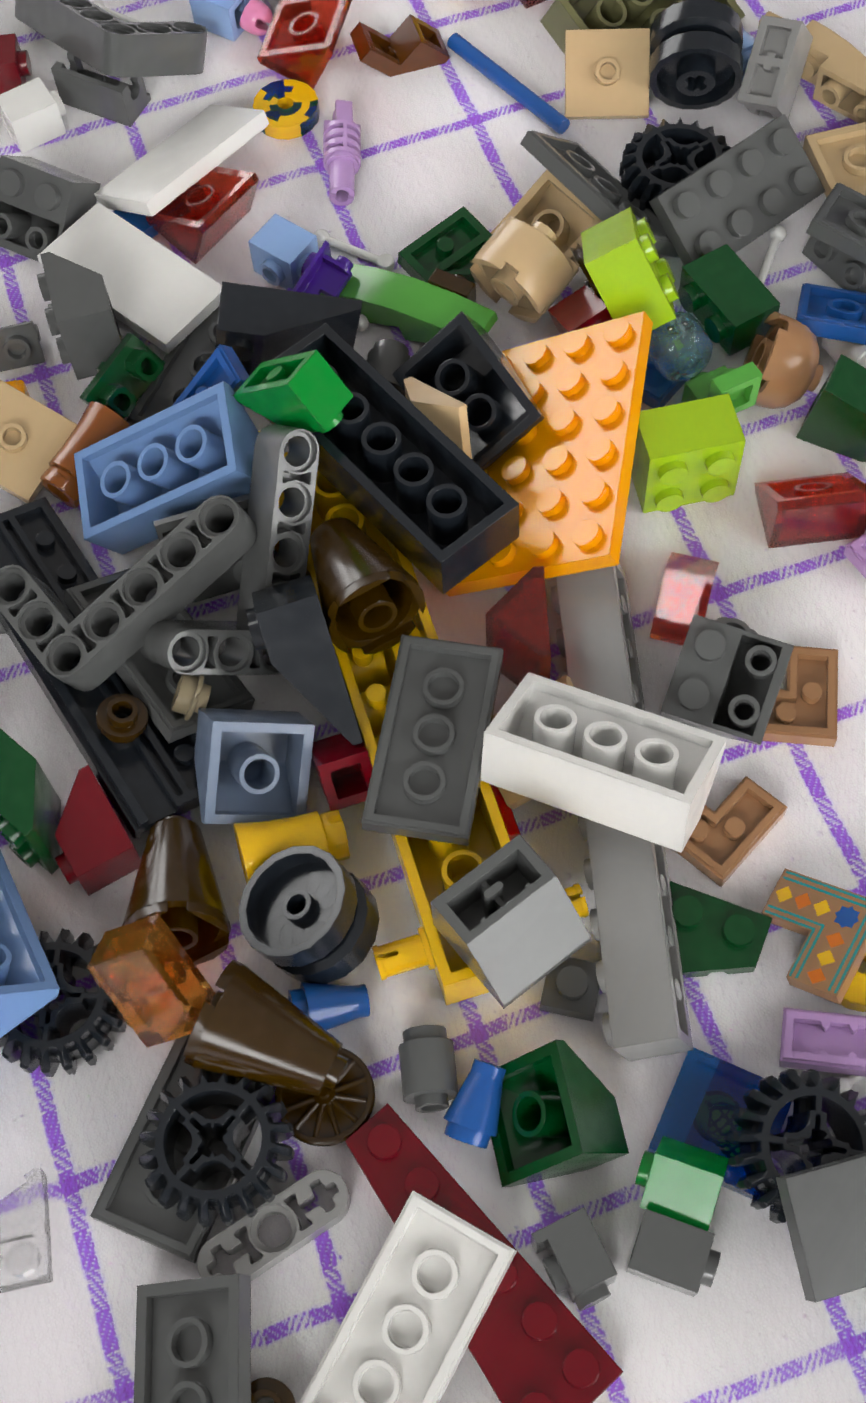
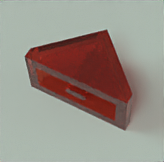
[650,552,719,645]

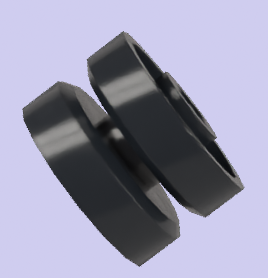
[649,0,743,110]
[238,846,380,984]

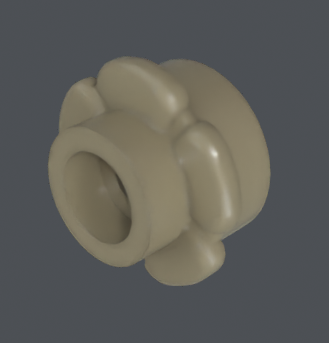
[171,674,212,721]

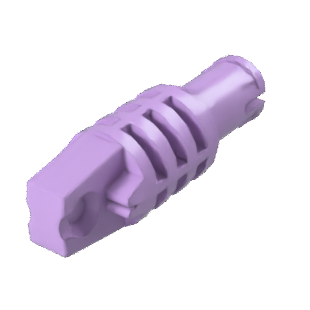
[323,99,361,206]

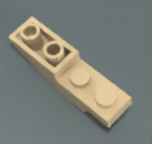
[758,11,866,123]

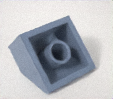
[194,708,315,824]

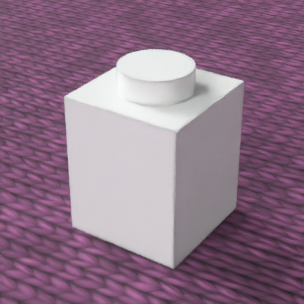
[0,77,66,153]

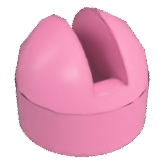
[239,0,274,36]

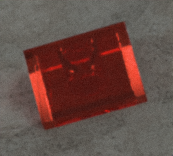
[257,0,352,89]
[145,167,259,264]
[755,472,866,548]
[485,566,551,686]

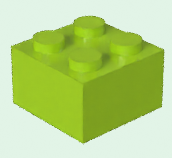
[581,207,679,330]
[631,393,746,513]

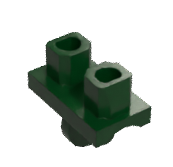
[79,333,166,419]

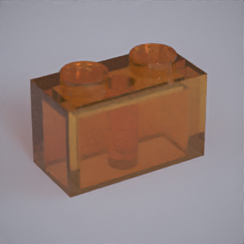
[87,914,216,1048]

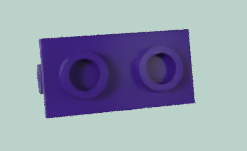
[286,241,353,297]

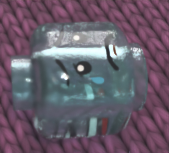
[648,311,713,382]

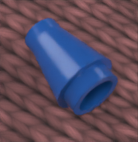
[288,983,370,1030]
[443,1058,506,1149]

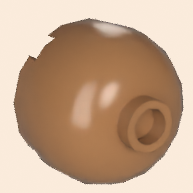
[743,311,823,409]

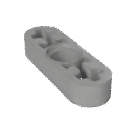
[197,1169,351,1281]

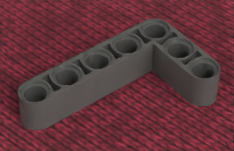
[15,0,208,78]
[144,424,319,675]
[0,495,257,691]

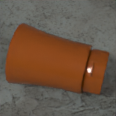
[40,401,131,508]

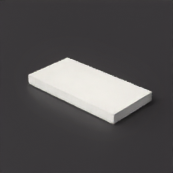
[94,104,269,217]
[37,202,222,354]
[299,1191,517,1403]

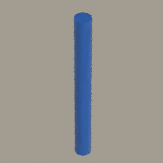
[447,33,570,134]

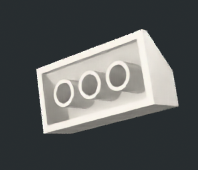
[480,672,727,853]

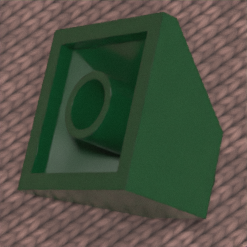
[491,1040,629,1187]

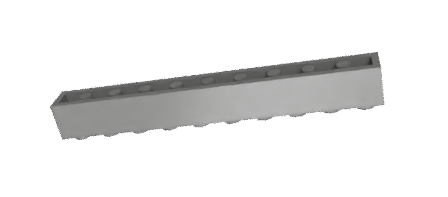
[551,564,693,1061]

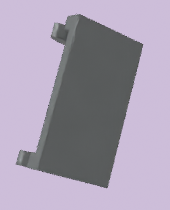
[51,52,151,127]

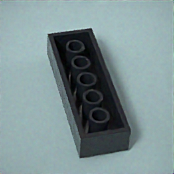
[266,323,519,595]

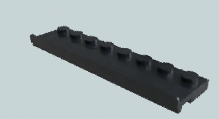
[0,497,200,839]

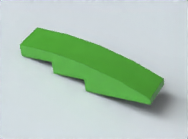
[320,263,498,343]

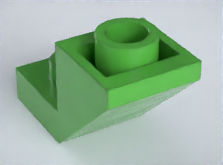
[681,361,763,413]

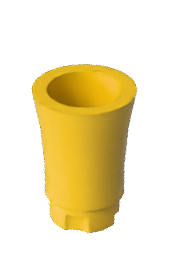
[233,810,350,884]

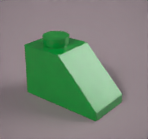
[233,349,353,433]

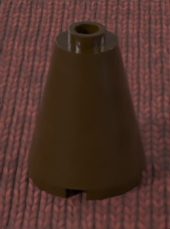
[310,517,426,655]
[121,815,231,967]
[183,960,348,1096]

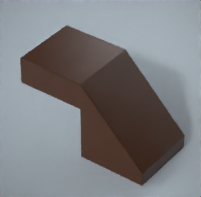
[350,14,450,77]

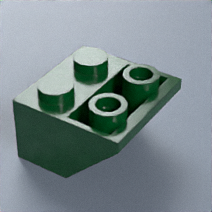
[0,729,61,875]

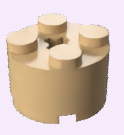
[470,216,579,323]

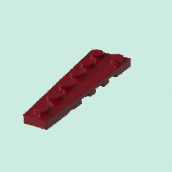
[345,1103,623,1403]

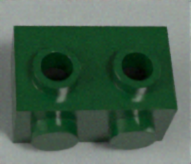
[678,244,780,356]

